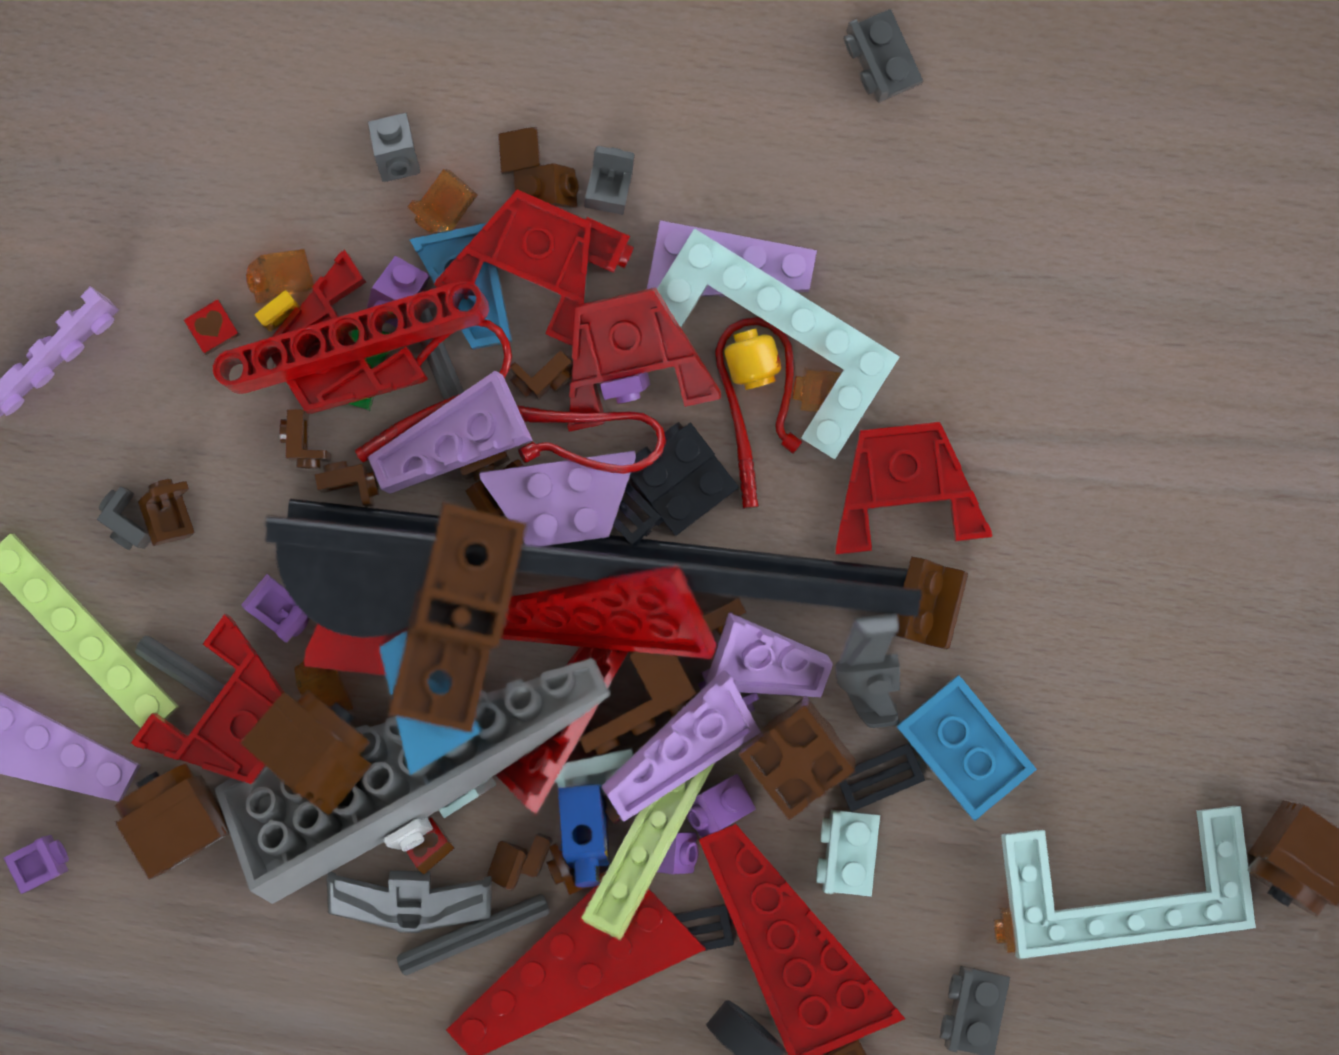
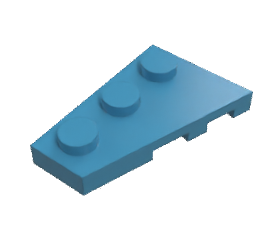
[409,223,512,350]
[379,631,482,775]

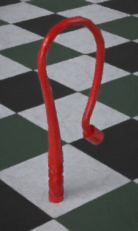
[715,317,803,509]
[355,319,512,463]
[517,405,666,474]

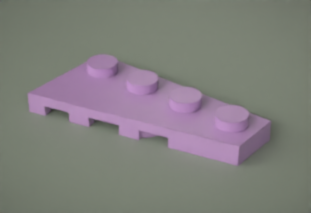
[647,221,817,297]
[0,286,119,417]
[368,371,532,494]
[0,692,140,802]

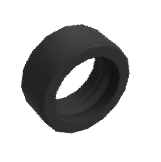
[706,1000,785,1055]

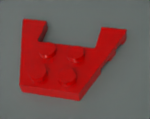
[434,189,591,346]
[271,249,428,415]
[567,287,721,432]
[835,422,992,555]
[131,614,284,784]

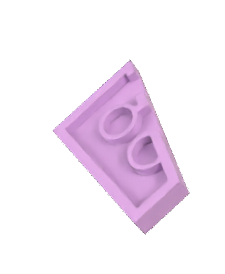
[706,613,833,697]

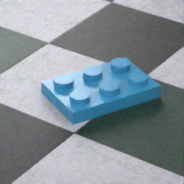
[896,675,1037,821]

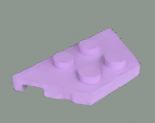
[480,451,636,546]

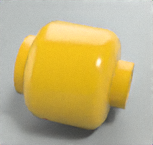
[724,328,782,390]

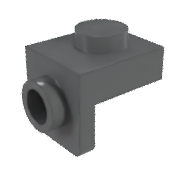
[368,113,421,182]
[584,146,635,215]
[96,487,151,550]

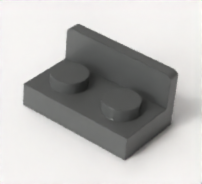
[844,9,923,103]
[940,966,1010,1055]

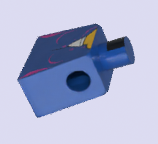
[558,784,610,888]

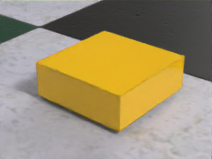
[254,290,300,331]

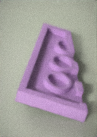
[601,669,761,822]

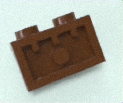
[894,556,968,650]

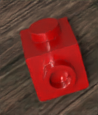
[585,217,634,273]

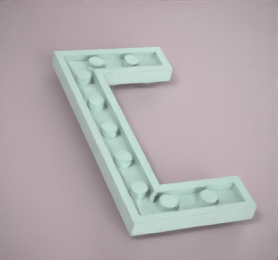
[657,228,899,459]
[1001,806,1256,959]

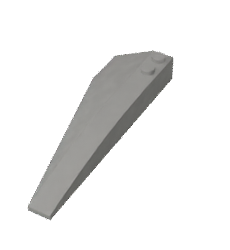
[214,658,610,904]

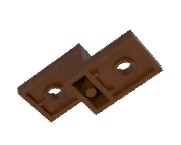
[388,503,527,733]
[579,598,746,756]

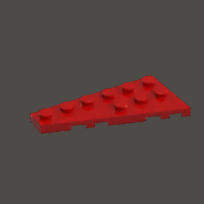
[501,566,717,659]
[496,647,629,814]
[698,823,905,1055]
[446,881,706,1055]

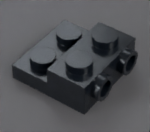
[629,422,739,537]

